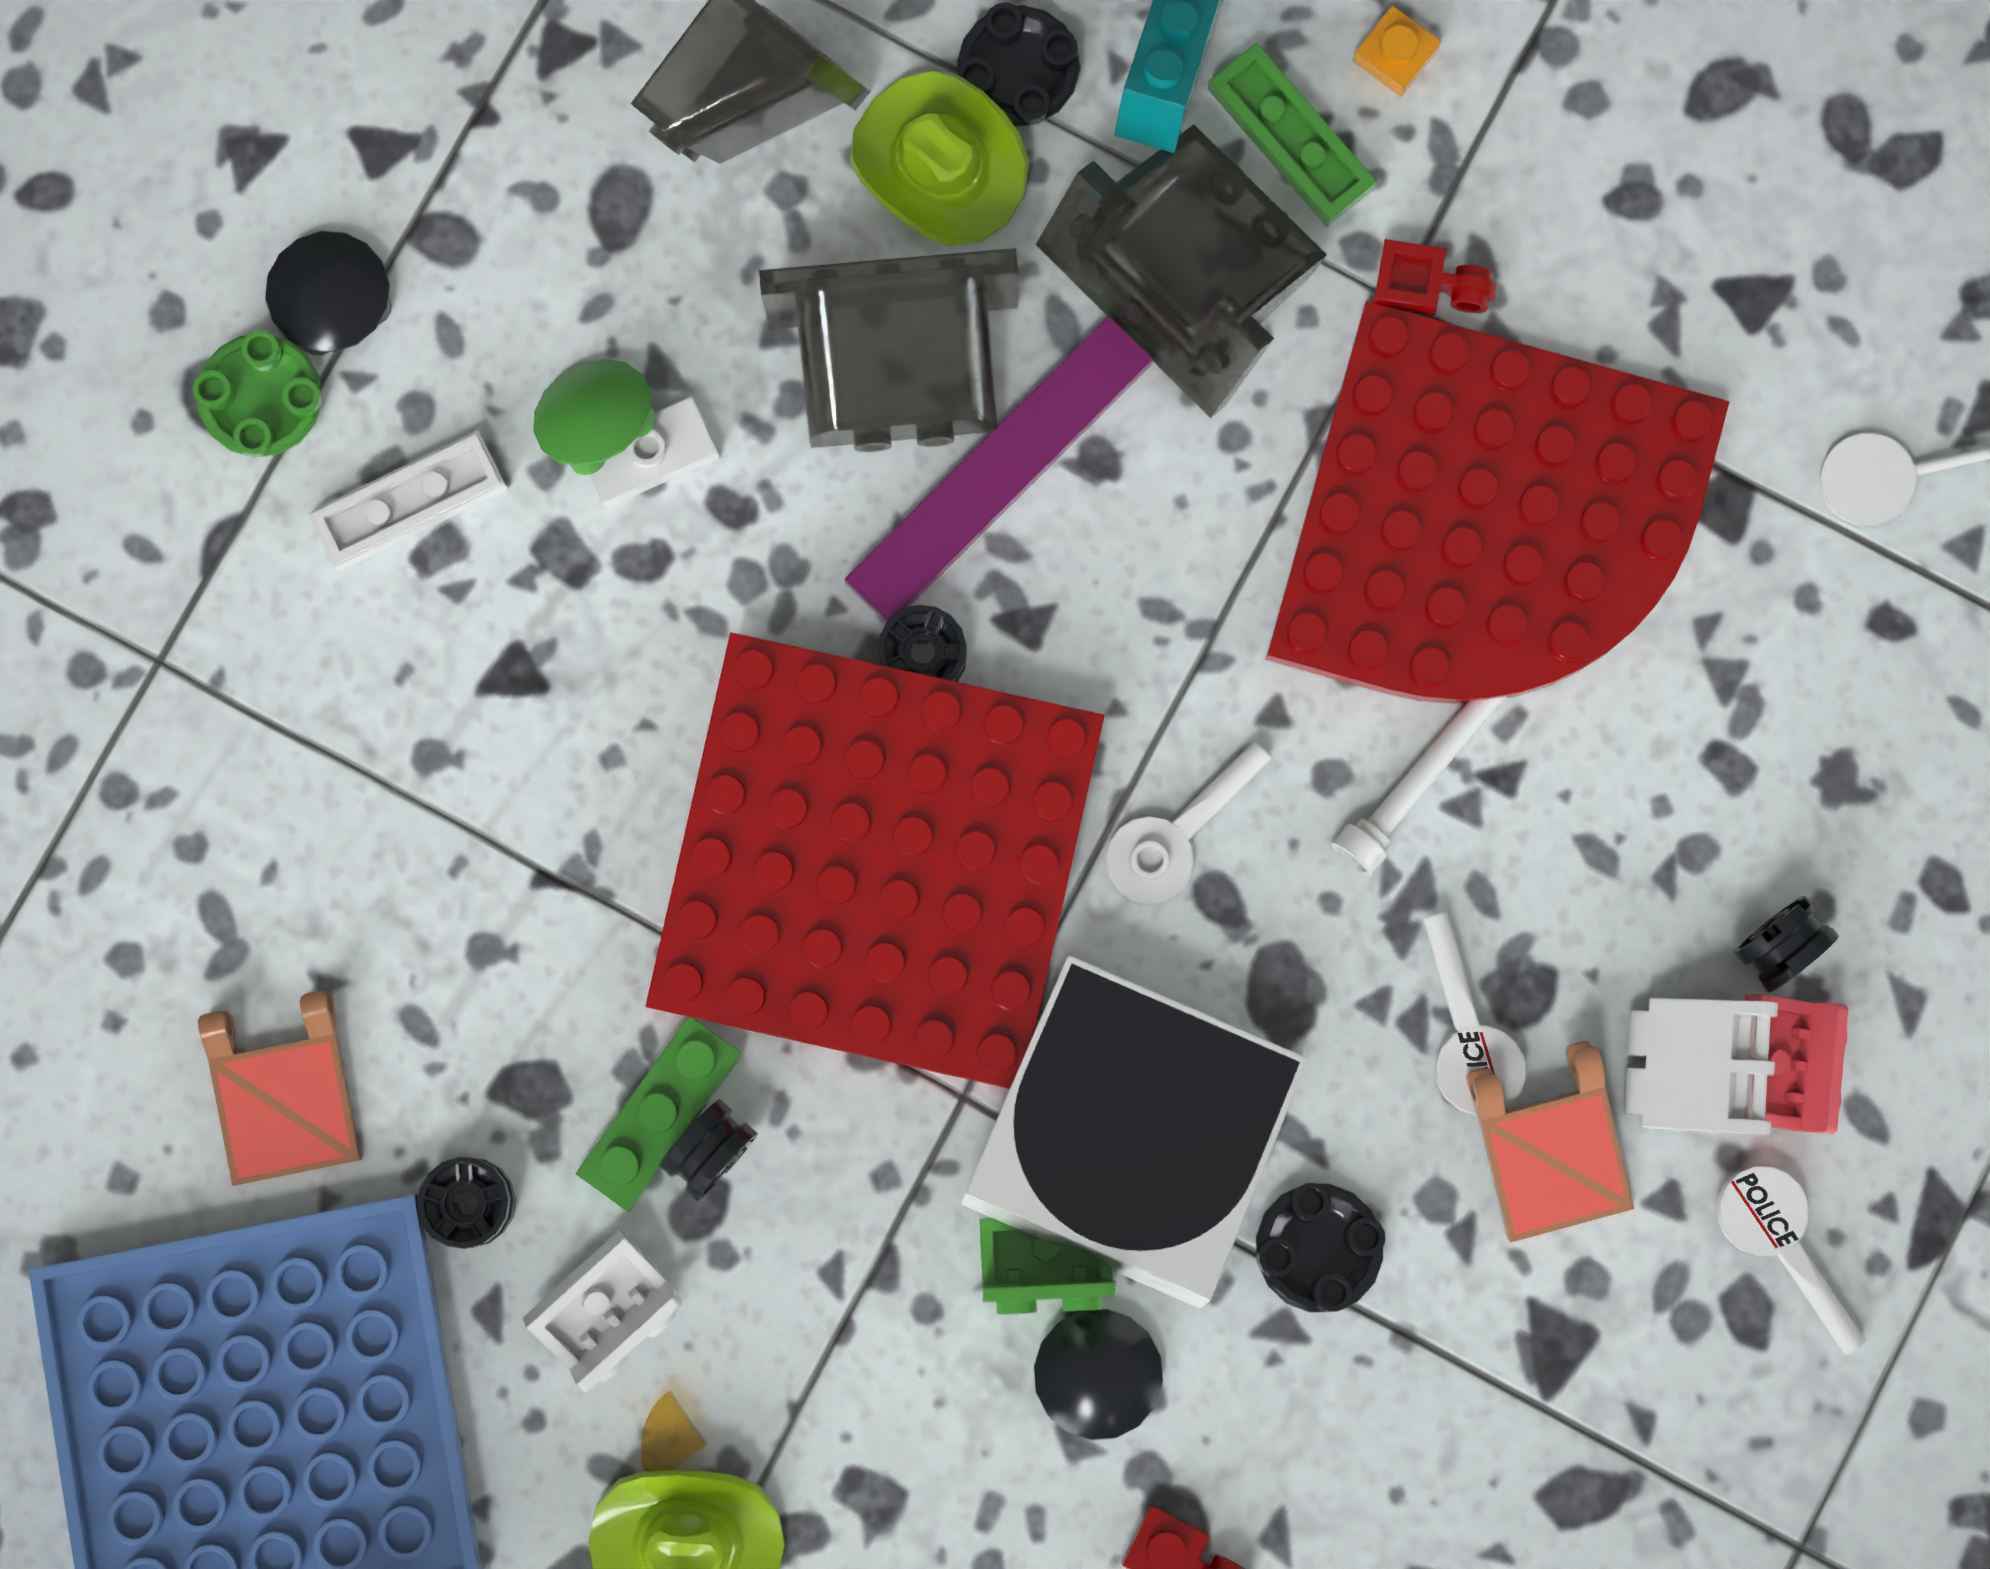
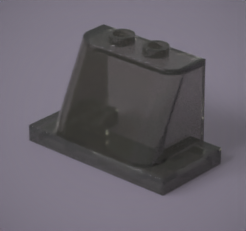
[631,0,871,164]
[1036,124,1327,418]
[759,248,1018,452]

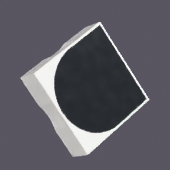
[961,955,1308,1309]

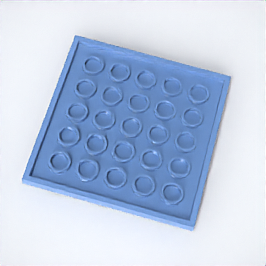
[28,1194,482,1569]

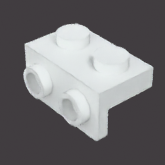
[522,1230,682,1392]

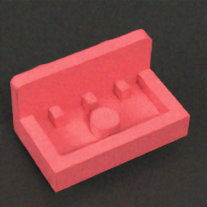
[1744,994,1848,1134]

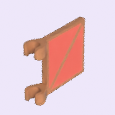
[198,990,362,1186]
[1466,1041,1634,1243]

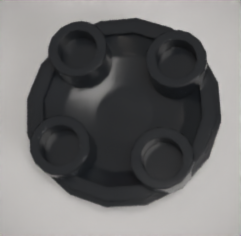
[957,2,1080,127]
[265,231,391,355]
[1256,1183,1385,1313]
[1034,1309,1163,1440]

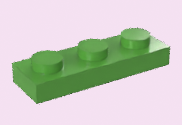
[1207,43,1377,227]
[575,1017,743,1212]

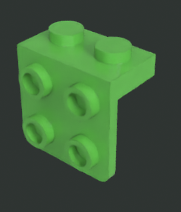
[979,1218,1117,1314]

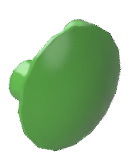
[193,330,322,457]
[533,359,657,475]

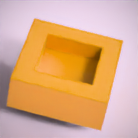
[1352,5,1441,97]

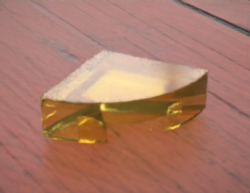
[641,1391,707,1471]

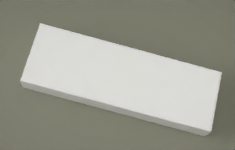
[308,430,508,572]

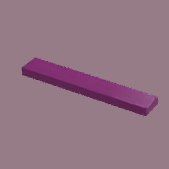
[844,316,1153,623]

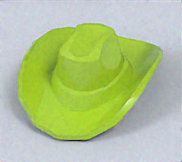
[850,69,1029,246]
[588,1470,785,1569]

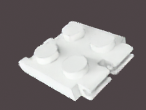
[1624,998,1778,1135]

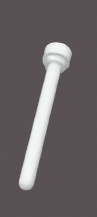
[1331,697,1505,877]

